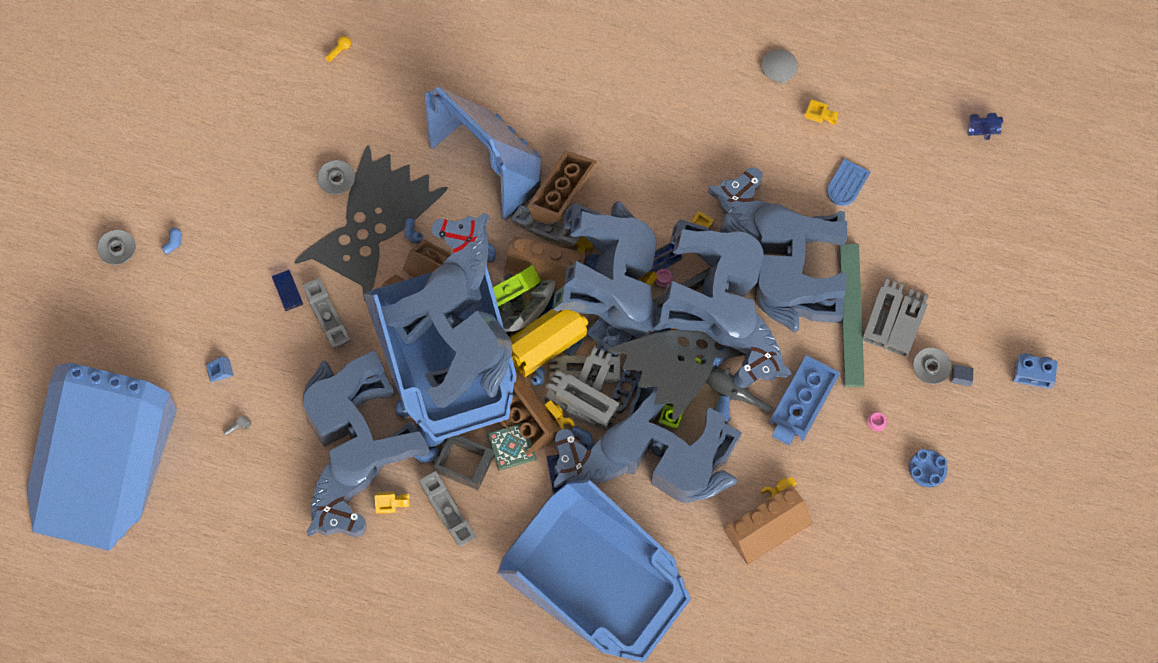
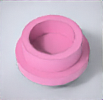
[655,269,673,287]
[867,412,887,431]

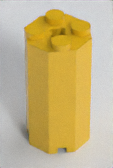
[510,309,588,377]

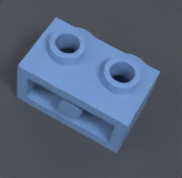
[1013,353,1058,389]

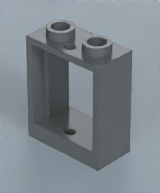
[433,435,494,490]

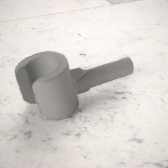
[224,416,251,436]

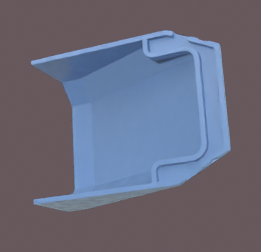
[424,86,541,221]
[364,266,517,442]
[27,363,177,551]
[497,480,691,662]

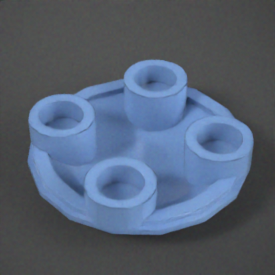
[909,449,948,488]

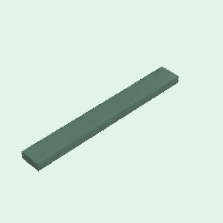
[840,244,864,387]

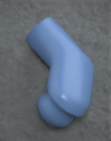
[404,219,423,244]

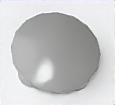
[761,49,798,84]

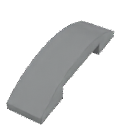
[511,205,580,245]
[302,278,351,349]
[502,280,556,332]
[419,471,477,548]

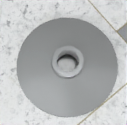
[317,160,355,195]
[97,230,136,265]
[913,348,952,384]

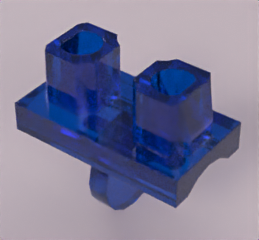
[967,113,1003,140]

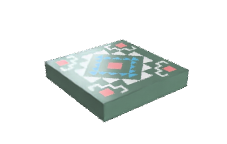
[488,423,536,471]

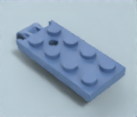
[769,355,840,446]

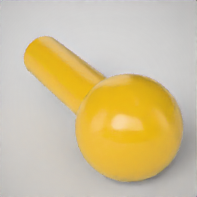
[325,36,351,62]

